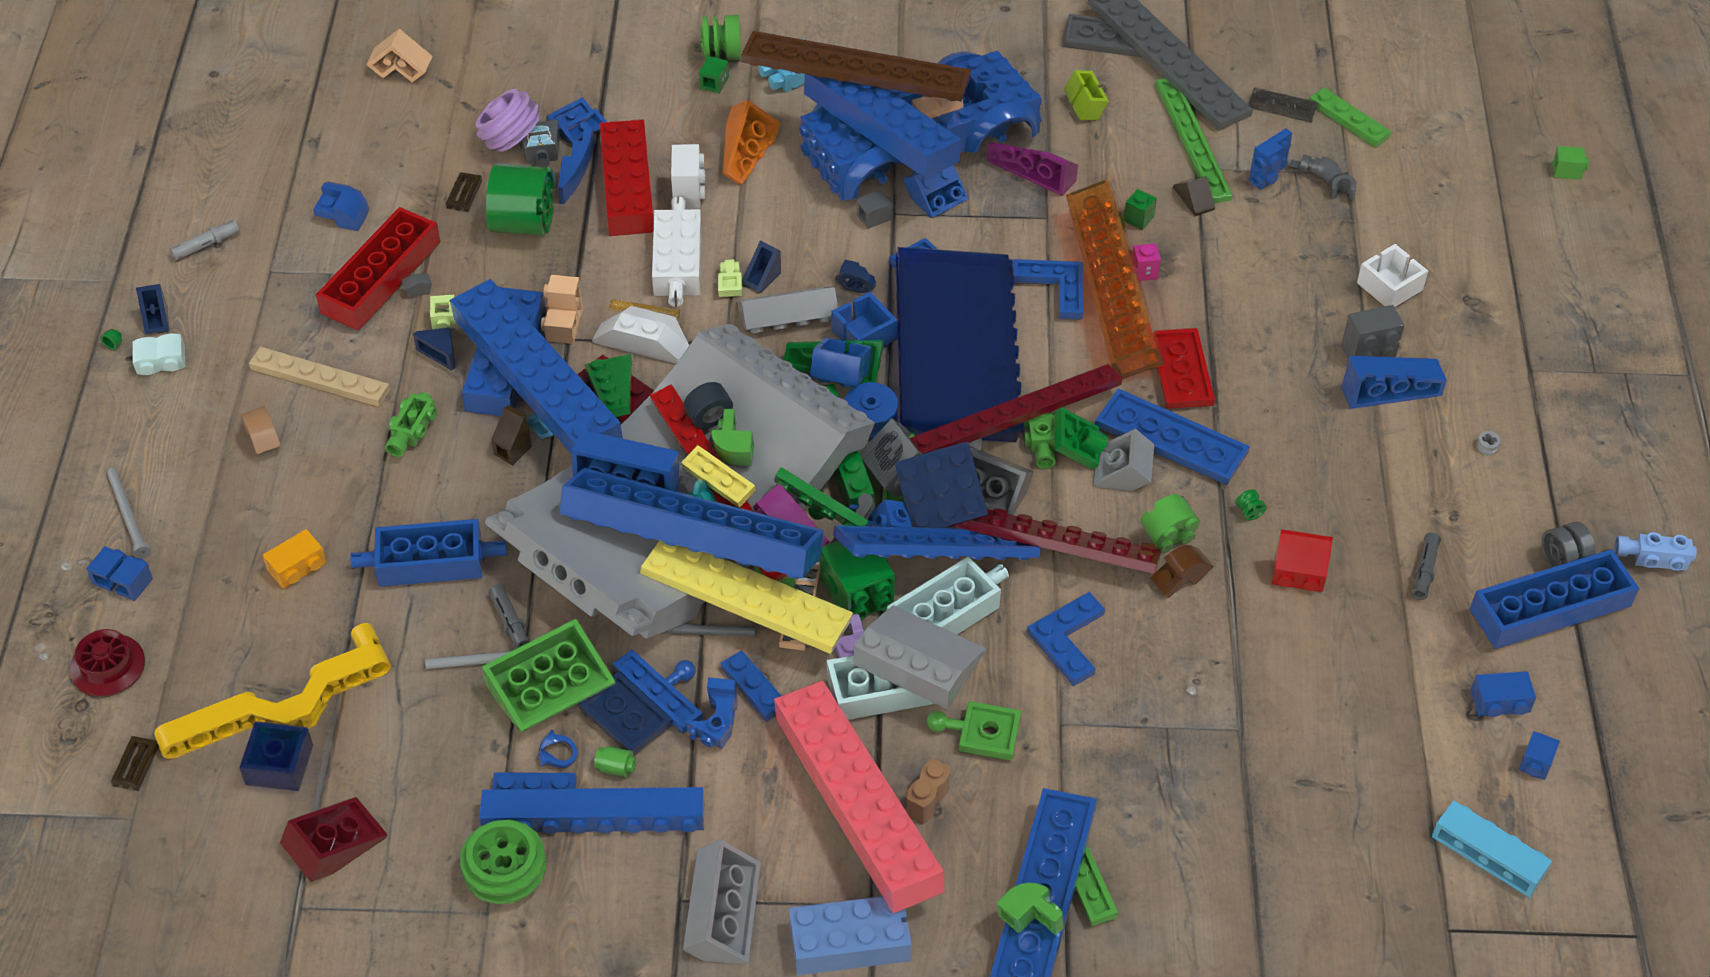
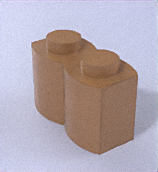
[906,758,951,824]

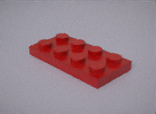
[1150,328,1215,409]

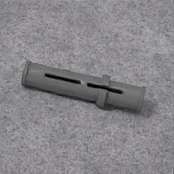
[1411,532,1441,600]
[488,584,531,649]

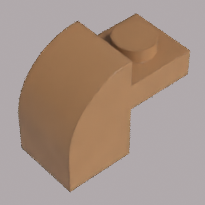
[241,406,281,454]

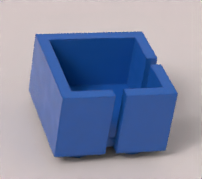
[831,292,898,347]
[810,337,872,388]

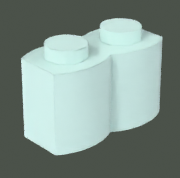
[132,334,185,375]

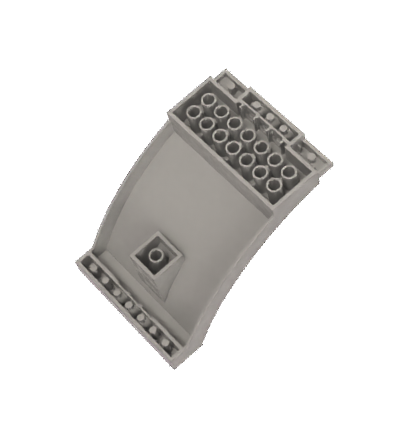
[485,324,875,639]

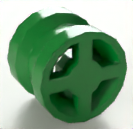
[1235,489,1267,521]

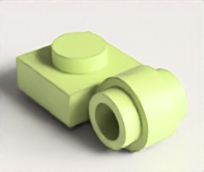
[718,259,742,297]

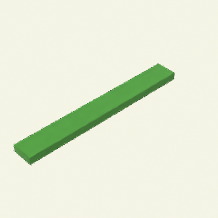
[1155,79,1233,204]

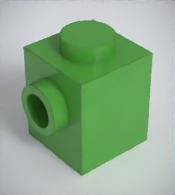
[1552,146,1589,179]

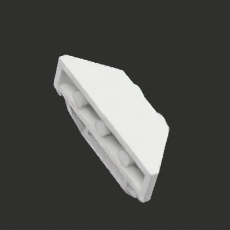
[592,306,689,364]

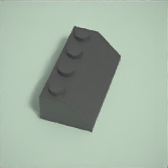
[970,446,1034,515]

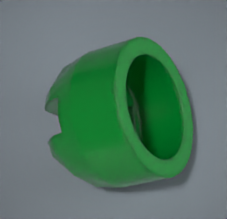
[100,329,122,350]

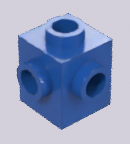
[871,500,912,527]

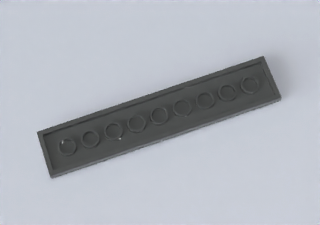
[1087,0,1253,130]

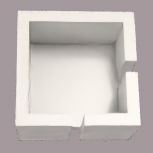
[671,144,705,209]
[1357,244,1428,307]

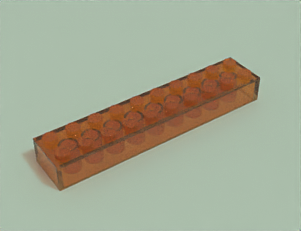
[1066,179,1165,380]

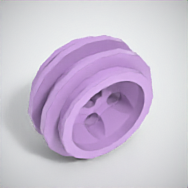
[475,89,540,151]

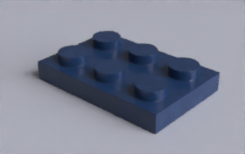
[578,671,672,756]

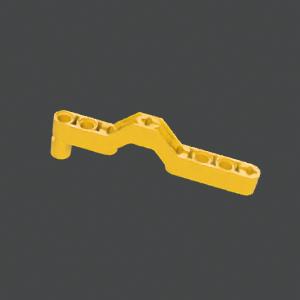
[154,623,391,759]

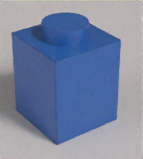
[1519,731,1560,780]

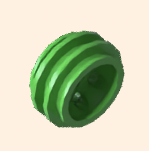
[460,820,546,904]

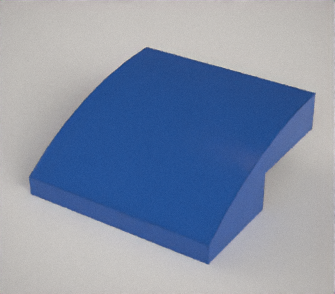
[546,97,607,145]

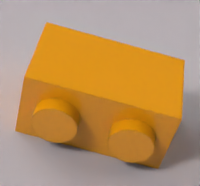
[262,529,327,589]

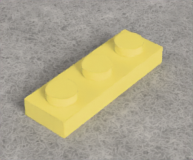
[681,446,756,508]

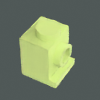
[430,295,456,329]

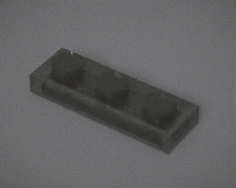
[1249,87,1318,123]

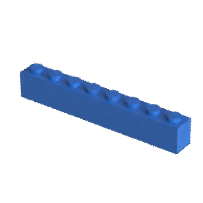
[479,787,705,834]

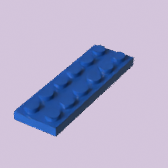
[1095,388,1250,485]

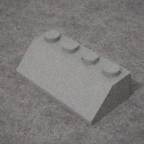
[737,286,838,333]
[683,839,761,964]

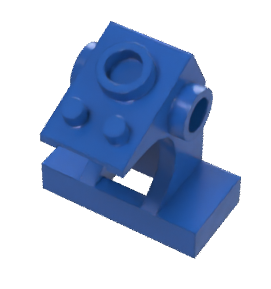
[686,677,738,749]

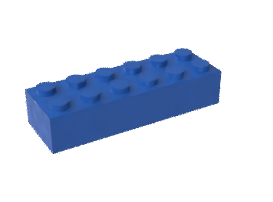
[462,287,546,416]
[1469,549,1639,649]

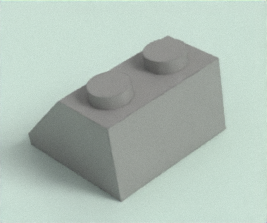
[1094,429,1154,491]

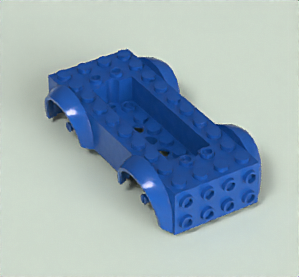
[799,51,1042,201]

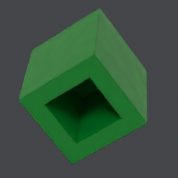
[699,56,729,94]
[1123,189,1157,230]

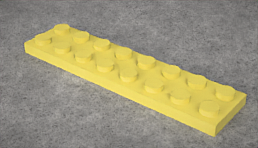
[640,540,853,654]

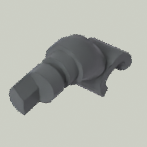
[1289,154,1357,201]

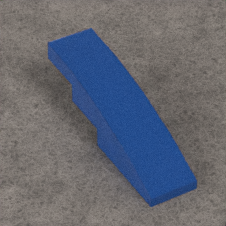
[558,126,595,204]

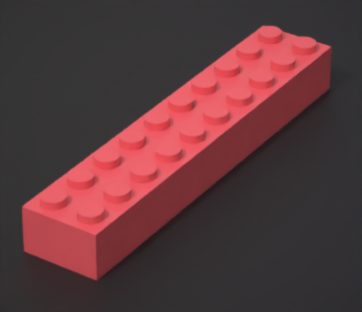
[774,680,945,914]

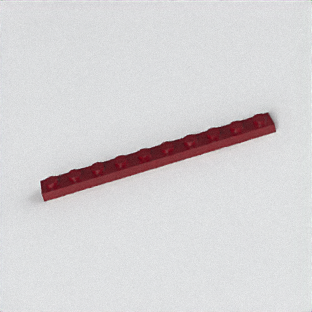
[909,364,1123,454]

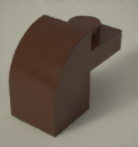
[1150,545,1214,598]

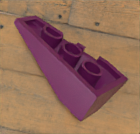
[987,142,1078,197]

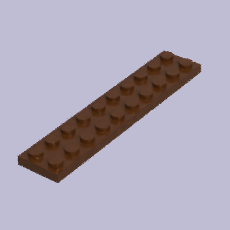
[741,31,971,102]

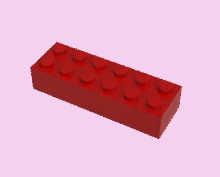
[600,119,654,236]
[316,207,440,331]

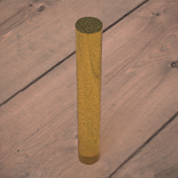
[610,299,680,319]

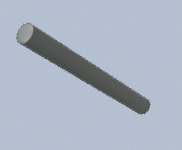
[661,624,755,637]

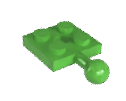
[927,701,1021,761]

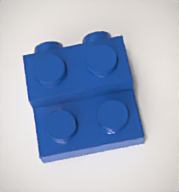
[1249,128,1292,190]

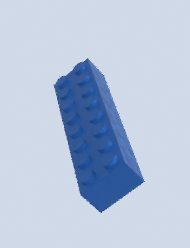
[804,74,962,178]

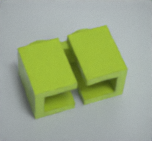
[1064,70,1109,120]

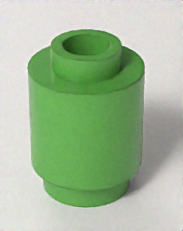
[594,746,637,778]

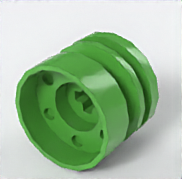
[700,14,741,61]

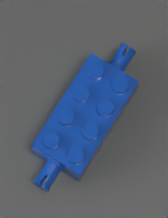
[350,519,507,587]

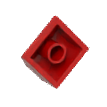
[1272,529,1333,592]

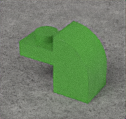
[712,409,754,466]
[996,883,1064,935]

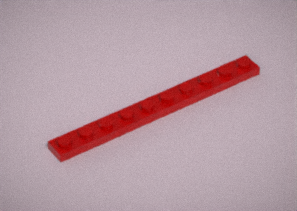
[650,384,787,581]

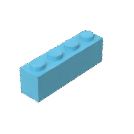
[1432,800,1552,898]

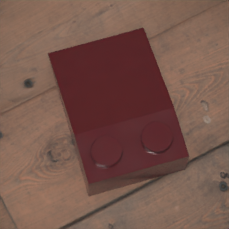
[280,797,388,882]

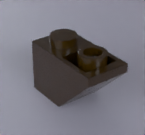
[491,405,532,465]

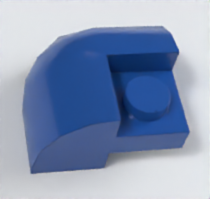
[313,181,369,231]

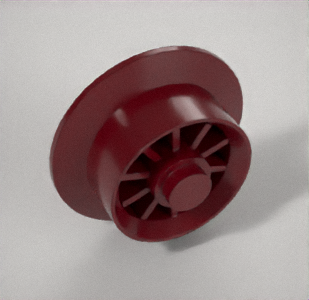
[70,629,145,697]

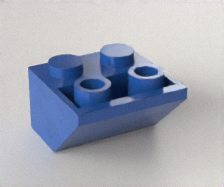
[903,165,969,218]

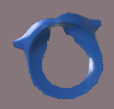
[538,730,578,769]

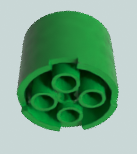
[486,163,555,237]

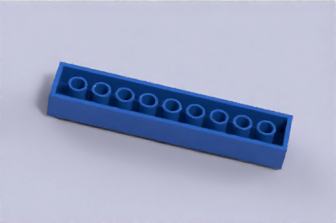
[450,279,623,453]
[560,468,824,578]

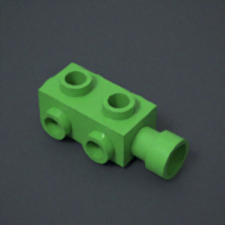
[385,392,437,457]
[1022,411,1056,469]

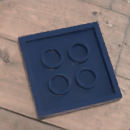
[895,441,989,528]

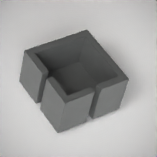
[1341,305,1405,359]

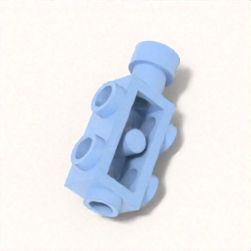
[1614,532,1697,571]

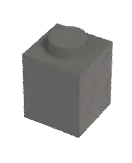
[857,190,893,229]

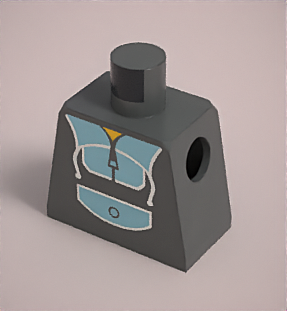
[519,119,560,167]

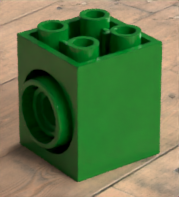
[820,541,895,620]

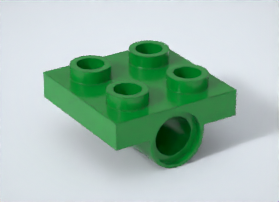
[1055,407,1108,470]

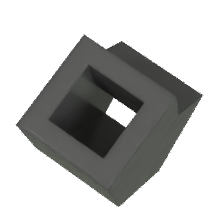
[401,274,432,299]

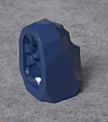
[839,259,876,293]

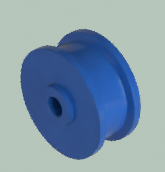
[844,382,898,439]

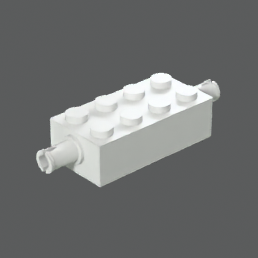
[652,197,701,307]

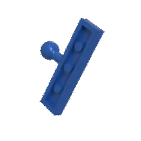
[612,649,703,734]

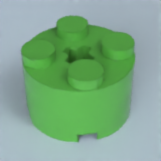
[1140,494,1200,553]

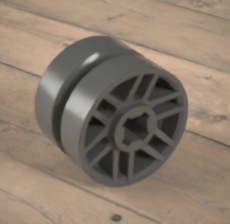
[1542,521,1596,568]

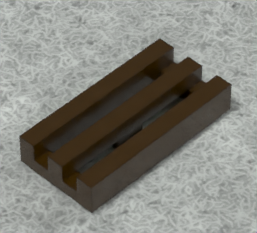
[446,172,482,212]
[111,736,159,791]

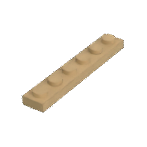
[249,347,390,407]

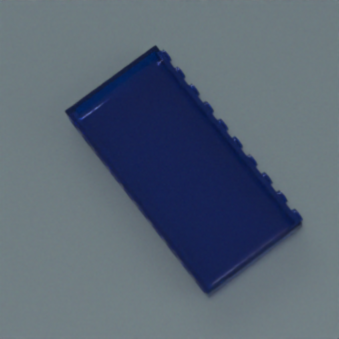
[895,247,1024,443]

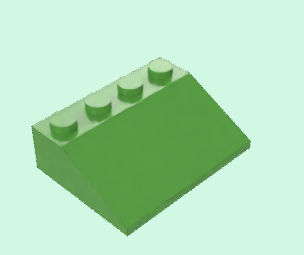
[482,619,616,733]

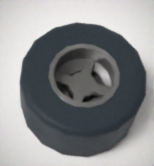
[684,382,733,429]

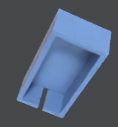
[789,896,911,976]

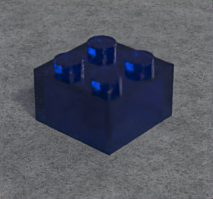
[239,722,313,791]

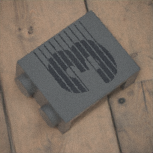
[860,418,923,498]

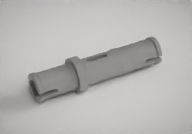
[170,219,240,261]

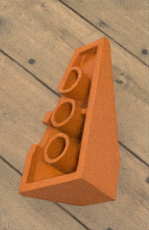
[723,100,781,185]

